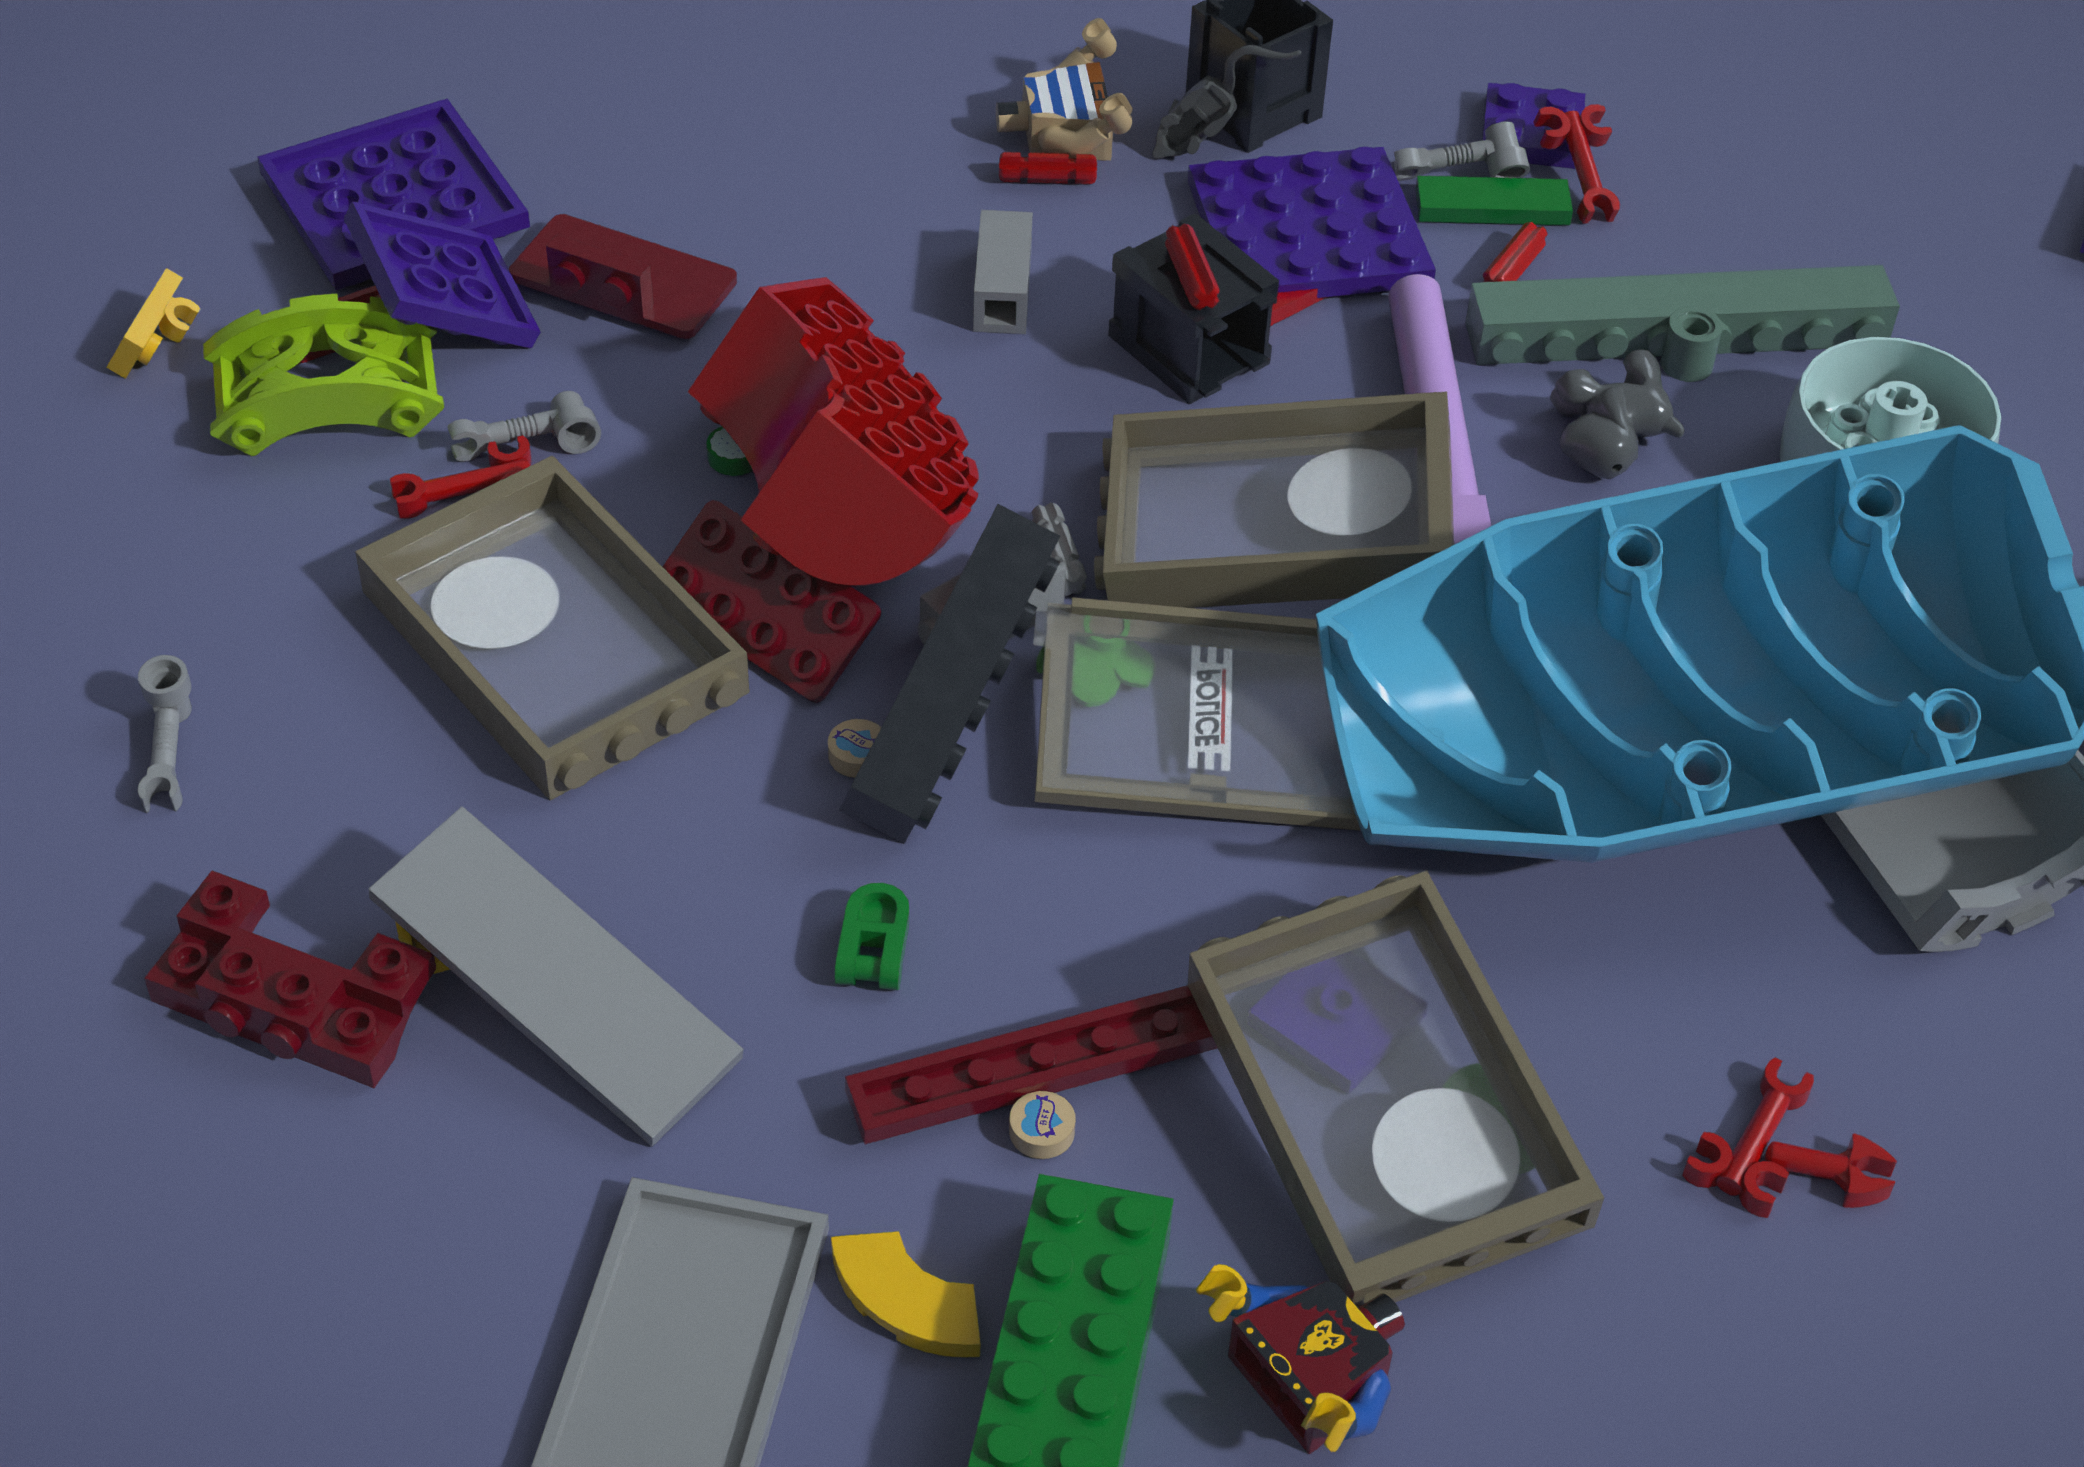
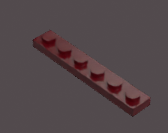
[845,985,1218,1145]

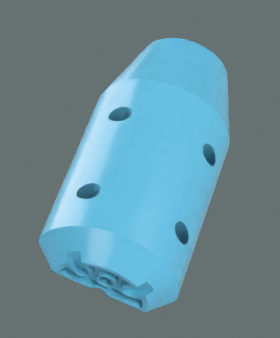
[1316,425,2084,863]

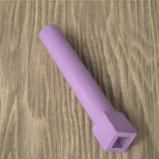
[1389,274,1491,545]

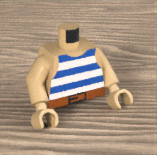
[996,18,1133,161]

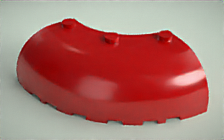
[688,277,979,585]

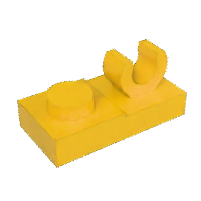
[106,268,200,379]

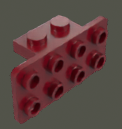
[509,214,737,339]
[662,500,881,703]

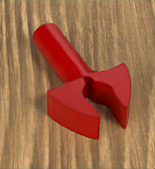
[1765,1133,1897,1208]

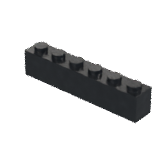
[839,504,1060,844]

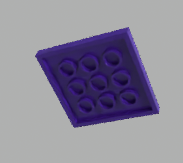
[257,98,530,290]
[1188,146,1436,298]

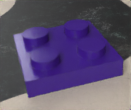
[1482,82,1586,169]

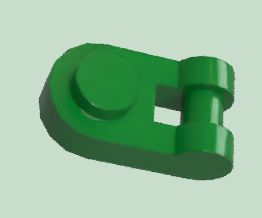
[835,883,909,990]

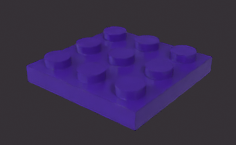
[344,201,541,348]

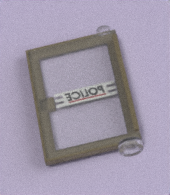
[1033,597,1361,831]

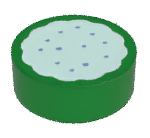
[706,426,753,476]

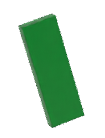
[1415,176,1573,225]

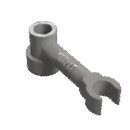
[1391,122,1530,181]
[447,391,601,461]
[138,655,192,813]

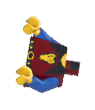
[1195,1264,1405,1454]

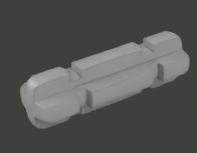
[1031,502,1087,597]

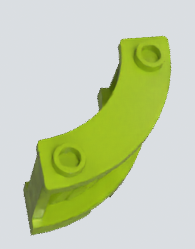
[203,294,444,456]

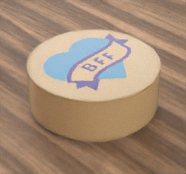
[828,719,881,778]
[1009,1091,1076,1159]

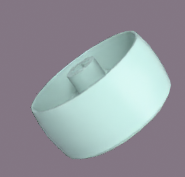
[1780,337,2001,462]

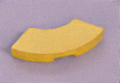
[831,1231,981,1357]

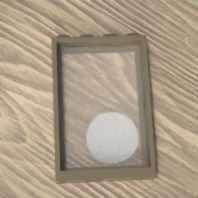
[1094,391,1454,608]
[355,455,749,801]
[1187,870,1604,1308]

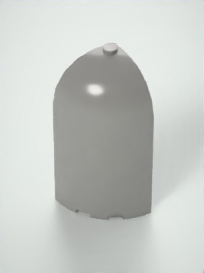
[1821,750,2084,952]

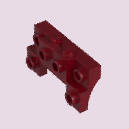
[144,870,437,1088]

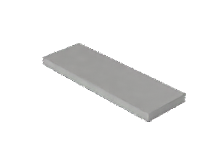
[368,806,744,1147]

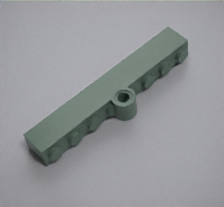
[1465,265,1900,382]

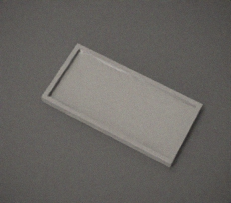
[531,1177,829,1467]

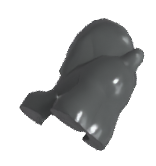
[1550,350,1685,479]

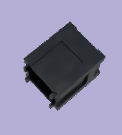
[1185,0,1333,153]
[1108,213,1279,405]

